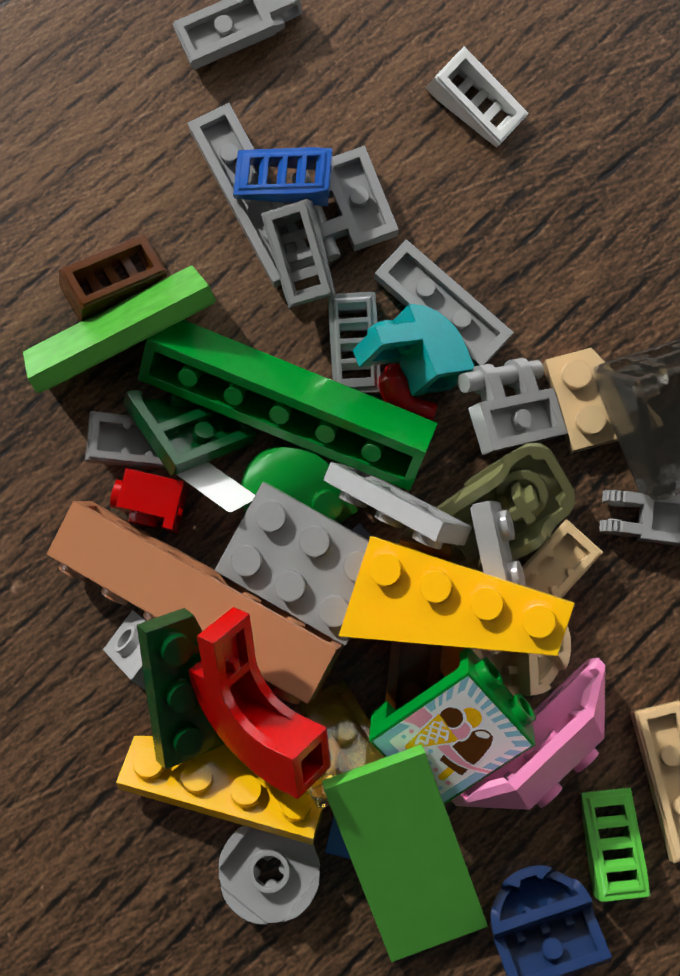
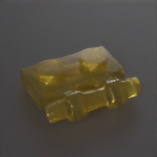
[299,680,385,809]

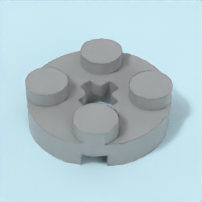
[218,825,320,925]

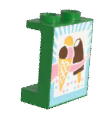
[369,648,536,804]

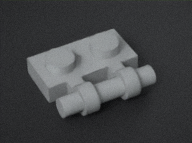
[290,145,399,262]
[457,358,568,455]

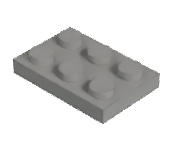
[214,482,369,646]

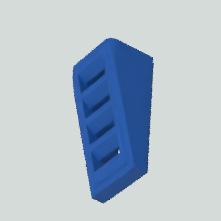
[233,147,333,207]

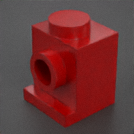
[110,468,190,535]

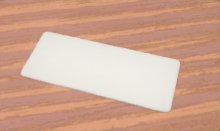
[177,462,255,512]

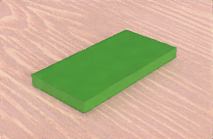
[23,265,216,394]
[322,744,488,962]

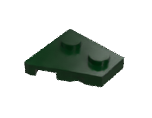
[123,390,257,476]

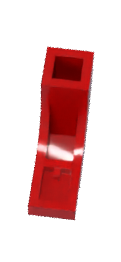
[188,607,331,799]

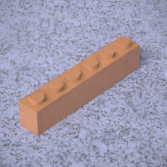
[47,501,344,704]

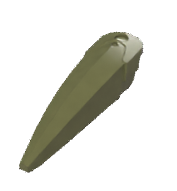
[391,443,575,572]

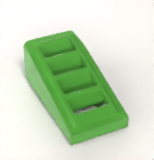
[579,787,651,902]

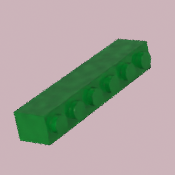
[138,320,438,491]

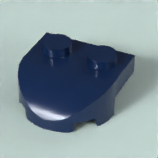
[491,865,612,976]

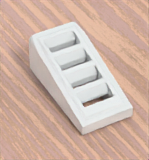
[425,46,529,148]

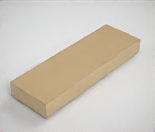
[630,700,680,863]

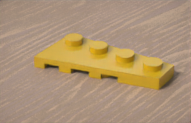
[339,536,575,656]
[116,736,341,845]

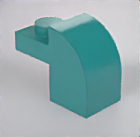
[353,304,474,396]

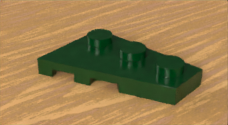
[137,608,225,770]

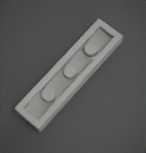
[187,103,315,288]

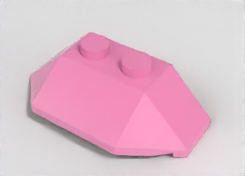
[451,658,605,810]

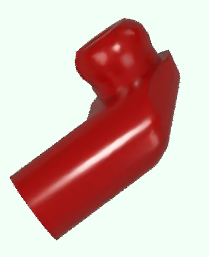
[378,363,438,421]

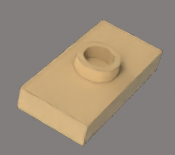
[522,519,603,598]

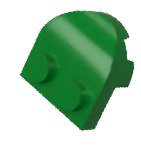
[241,444,359,524]

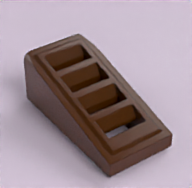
[59,234,167,322]

